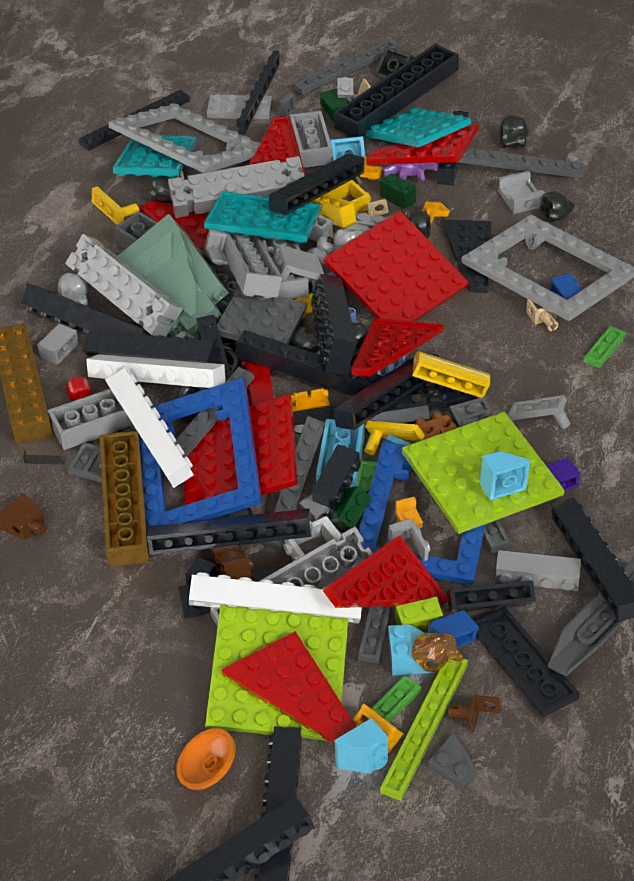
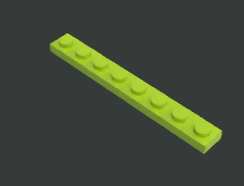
[380,653,468,801]

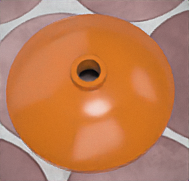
[177,728,236,790]

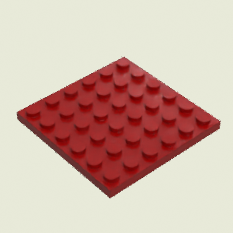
[323,211,469,321]
[184,394,298,506]

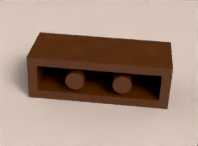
[210,545,253,580]

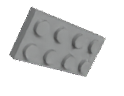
[207,94,272,119]

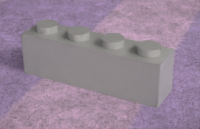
[495,550,581,591]

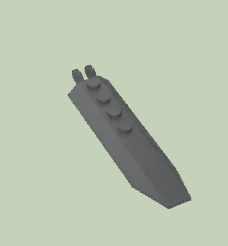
[548,558,634,676]

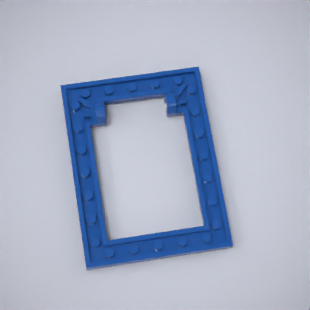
[138,377,262,534]
[359,441,486,585]

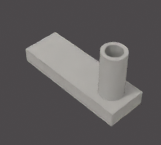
[509,395,570,429]

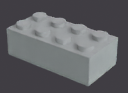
[290,111,333,168]
[48,389,134,450]

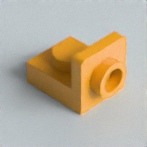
[422,201,450,224]
[395,497,423,528]

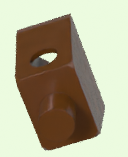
[0,493,46,539]

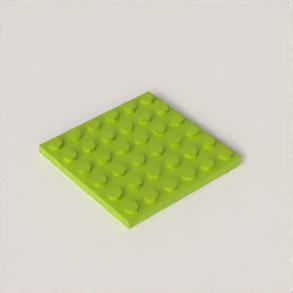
[402,412,564,534]
[205,605,348,740]

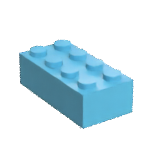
[316,419,365,488]

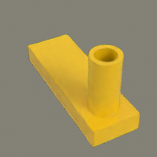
[92,186,139,225]
[364,421,425,455]

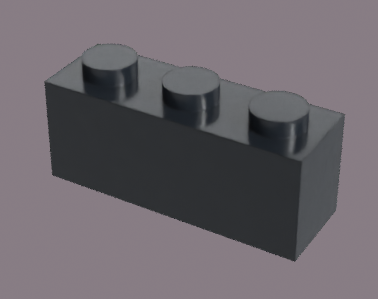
[312,444,361,510]

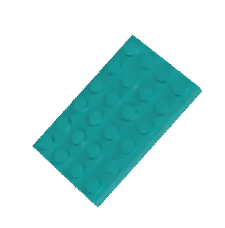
[366,107,471,147]
[113,135,197,178]
[205,191,321,243]

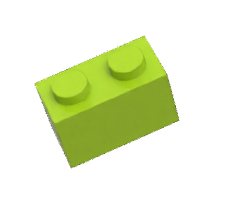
[394,597,443,631]

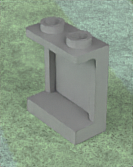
[498,171,546,214]
[273,244,324,288]

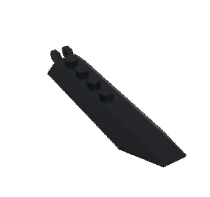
[293,389,443,437]

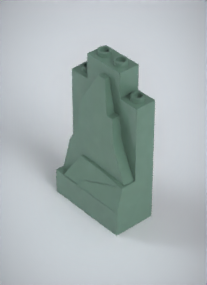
[118,214,229,339]

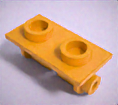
[291,388,330,412]

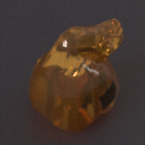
[411,633,464,672]

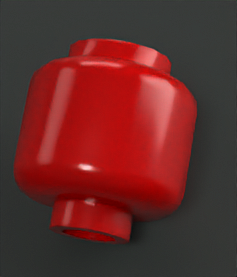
[66,377,93,402]

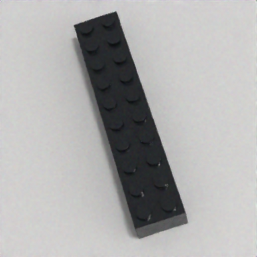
[334,44,459,137]

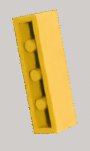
[310,194,357,228]

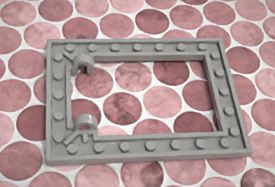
[109,104,260,173]
[462,215,634,321]

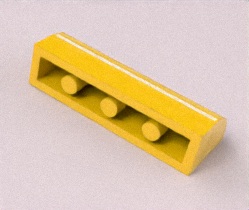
[412,351,490,398]

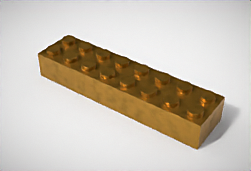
[0,323,53,444]
[100,431,149,567]

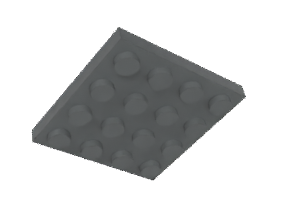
[217,287,307,344]

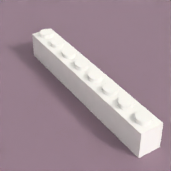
[86,354,225,388]
[105,368,193,488]
[189,573,361,624]

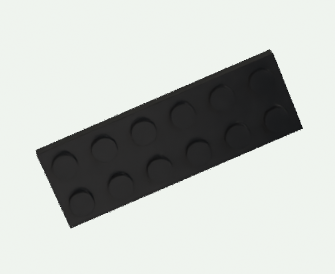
[474,606,580,718]

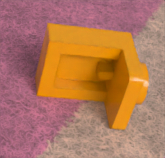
[360,156,383,180]

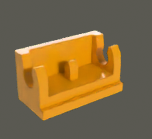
[353,704,404,753]

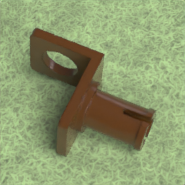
[449,695,501,732]

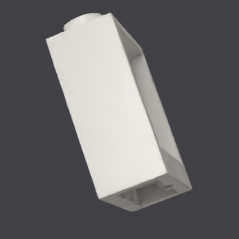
[283,516,347,561]

